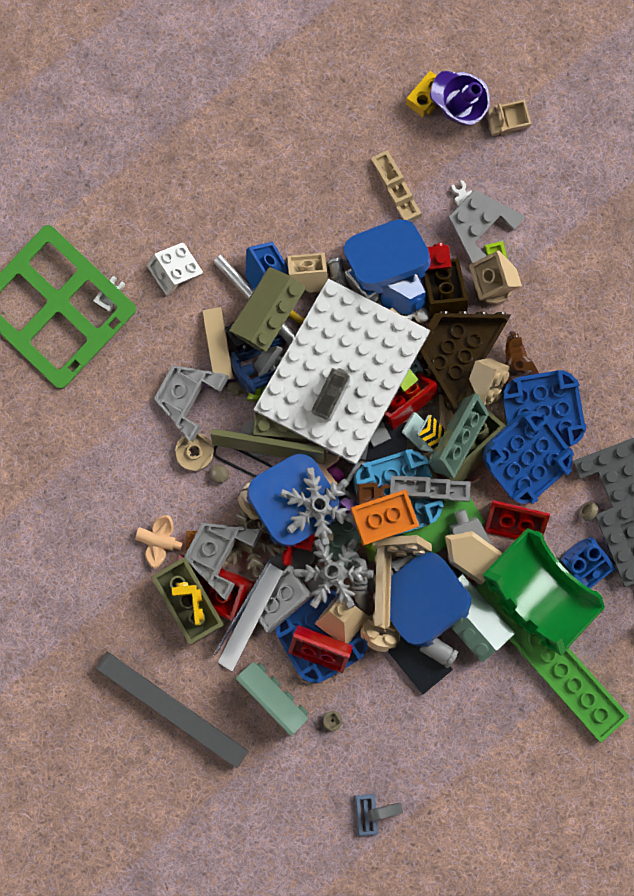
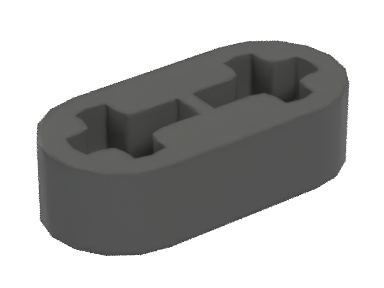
[367,802,403,821]

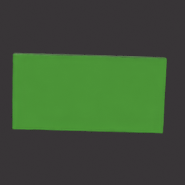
[402,497,485,557]

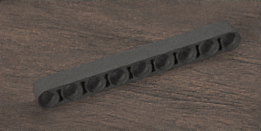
[95,651,249,768]

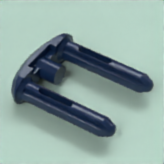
[230,335,286,394]

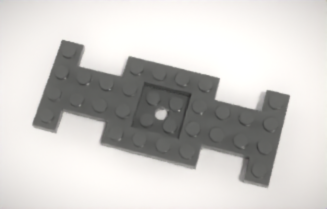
[573,438,634,587]

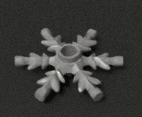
[280,467,354,545]
[295,538,373,609]

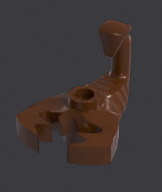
[503,331,539,385]

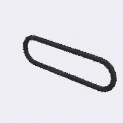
[214,446,273,477]

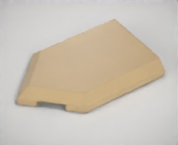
[445,531,503,585]

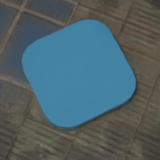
[353,449,443,537]

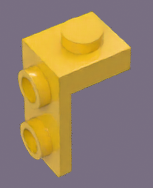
[172,582,204,626]

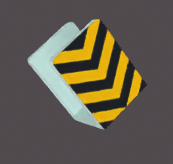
[402,412,446,453]

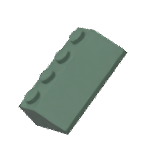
[429,394,489,478]
[451,574,515,663]
[236,662,309,736]

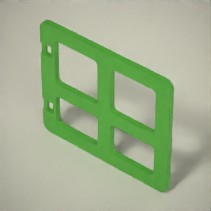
[0,225,136,389]

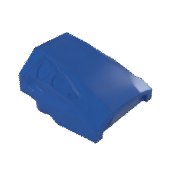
[561,537,616,588]

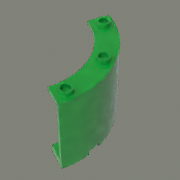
[482,528,605,656]

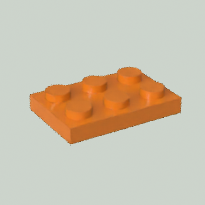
[350,489,419,546]

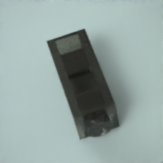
[312,368,350,422]

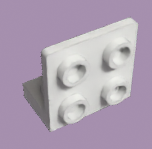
[146,243,203,296]

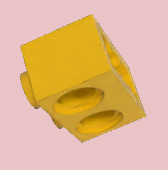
[406,71,437,117]

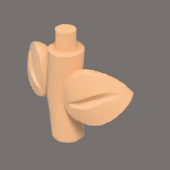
[135,515,183,569]

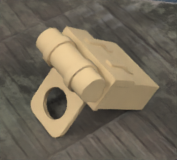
[486,100,531,136]

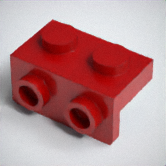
[426,243,451,271]

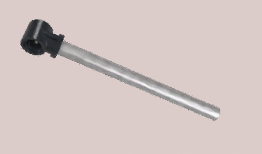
[213,255,296,345]

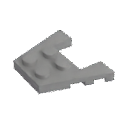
[447,190,526,263]
[154,365,229,442]
[184,523,262,600]

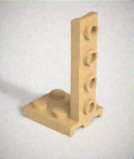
[373,535,432,629]

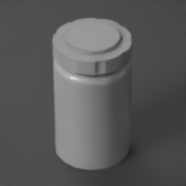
[419,638,458,668]

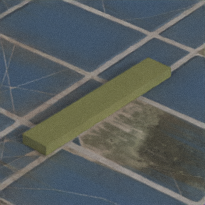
[210,429,326,464]

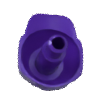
[429,71,490,126]

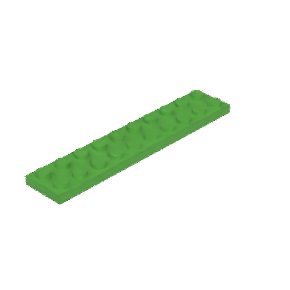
[476,581,630,743]

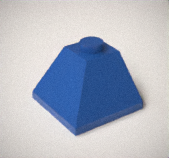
[245,241,289,290]
[381,274,426,314]

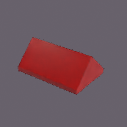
[383,374,437,430]
[484,500,550,539]
[288,625,353,674]

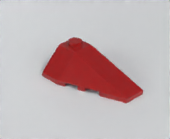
[177,555,255,621]

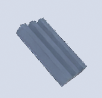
[355,794,378,836]

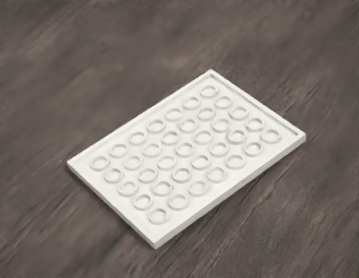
[254,279,430,465]

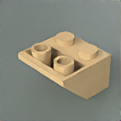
[469,358,509,405]

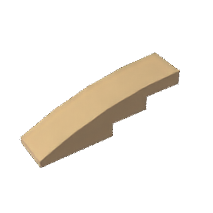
[371,150,422,222]
[203,307,234,380]

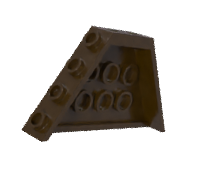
[416,311,511,415]

